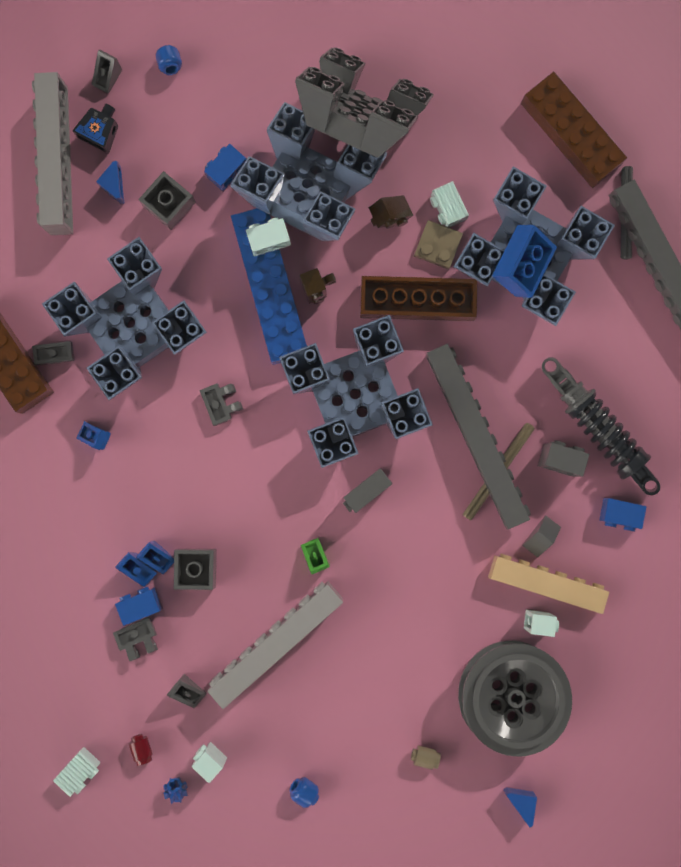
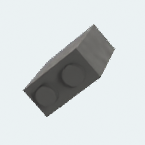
[343,468,393,513]

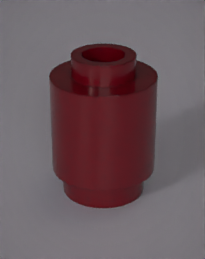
[128,734,153,766]

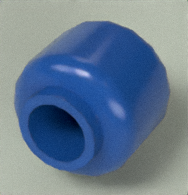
[155,45,182,75]
[289,777,319,808]

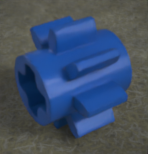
[163,777,188,804]

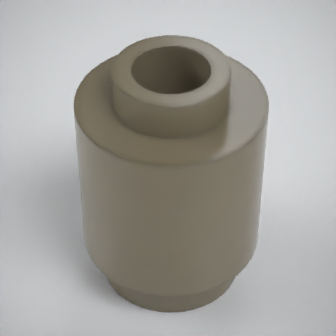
[411,745,441,770]

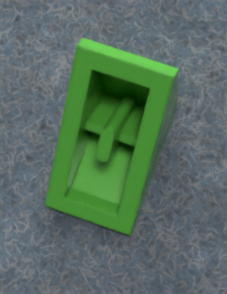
[301,538,330,574]

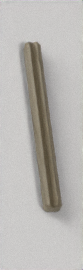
[463,423,535,520]

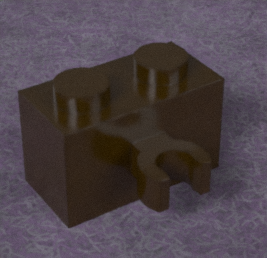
[368,195,414,229]
[300,268,336,304]

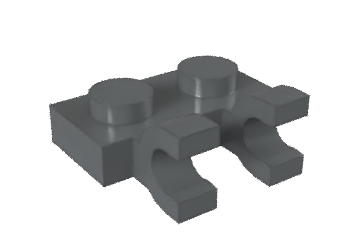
[199,383,243,426]
[113,617,158,661]

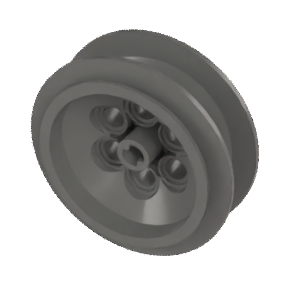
[458,641,572,757]

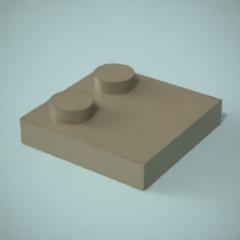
[414,220,463,270]

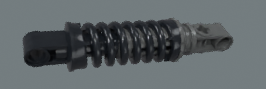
[542,357,660,496]

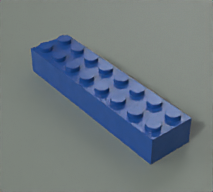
[231,208,307,365]

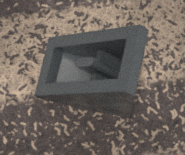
[92,50,122,93]
[522,515,561,557]
[167,674,207,708]

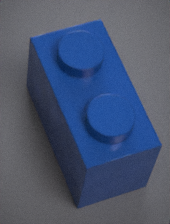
[204,143,247,191]
[599,498,647,532]
[115,586,163,626]

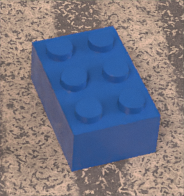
[492,225,557,298]

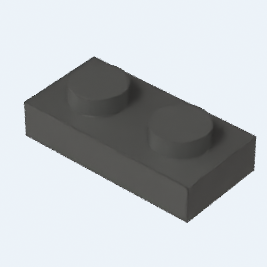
[32,341,74,366]

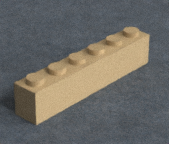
[488,553,609,614]

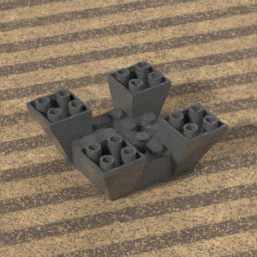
[295,47,434,158]

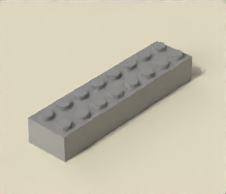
[32,72,73,235]
[207,581,343,709]

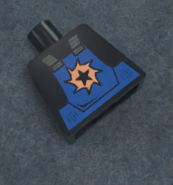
[73,104,118,154]

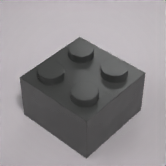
[138,171,196,230]
[538,440,590,477]
[174,549,217,590]

